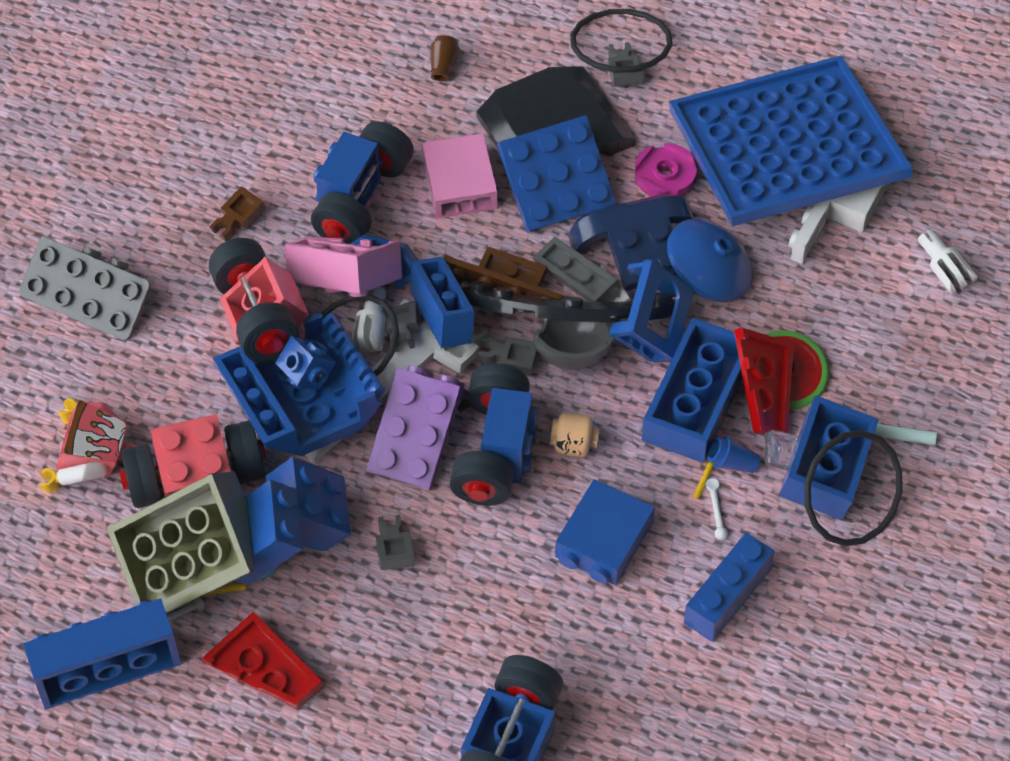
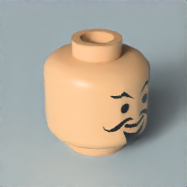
[549,412,599,458]

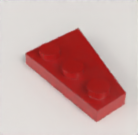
[734,327,794,440]
[201,612,324,709]

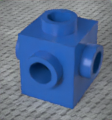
[275,336,336,390]

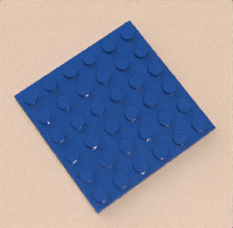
[669,55,912,227]

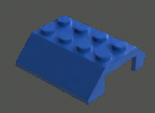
[213,312,386,456]

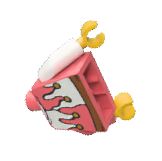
[39,398,136,493]

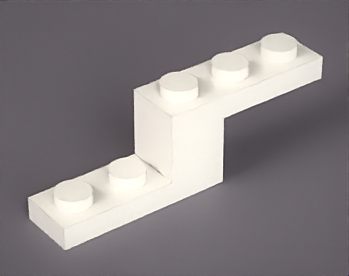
[788,148,902,264]

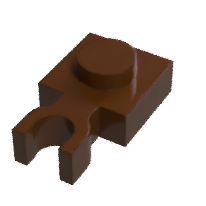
[209,186,267,241]

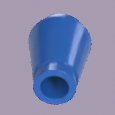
[707,436,760,473]

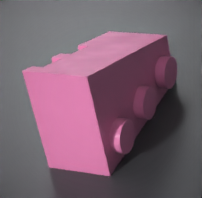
[285,237,402,297]

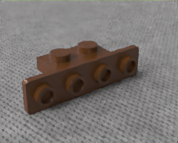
[444,246,564,300]

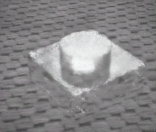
[764,430,798,470]

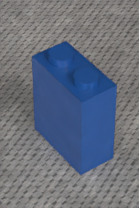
[235,479,303,585]
[555,479,655,586]

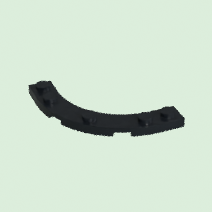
[461,281,675,322]

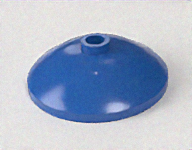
[667,219,753,302]

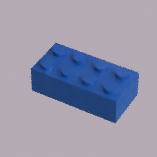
[642,317,743,463]
[23,598,181,710]

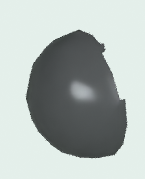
[534,299,614,370]

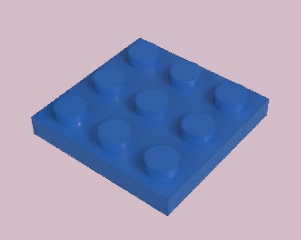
[497,115,617,233]

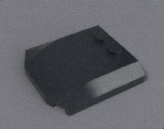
[476,66,636,156]

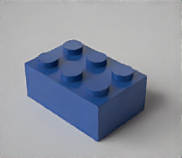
[778,395,879,520]

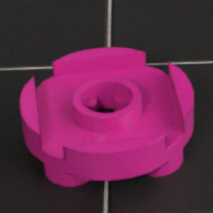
[635,143,697,197]

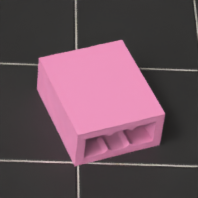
[422,133,497,219]

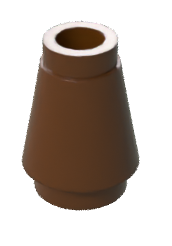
[430,35,460,82]

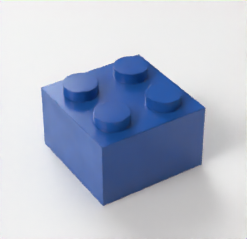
[266,457,351,551]

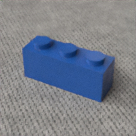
[410,257,475,348]
[684,532,775,642]

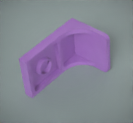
[366,365,468,490]

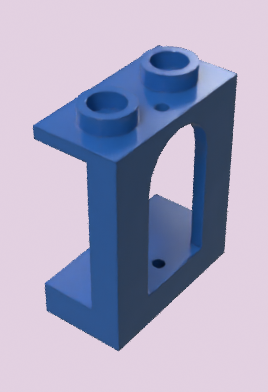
[609,260,694,363]

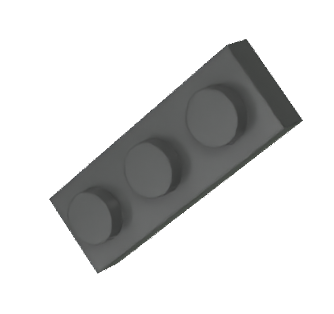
[533,237,621,302]

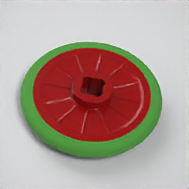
[766,330,829,410]

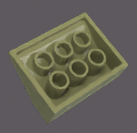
[106,471,254,614]

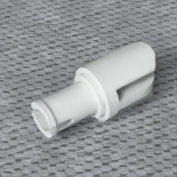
[918,229,978,295]
[351,287,387,353]

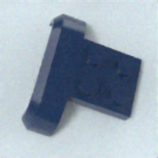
[568,194,694,291]

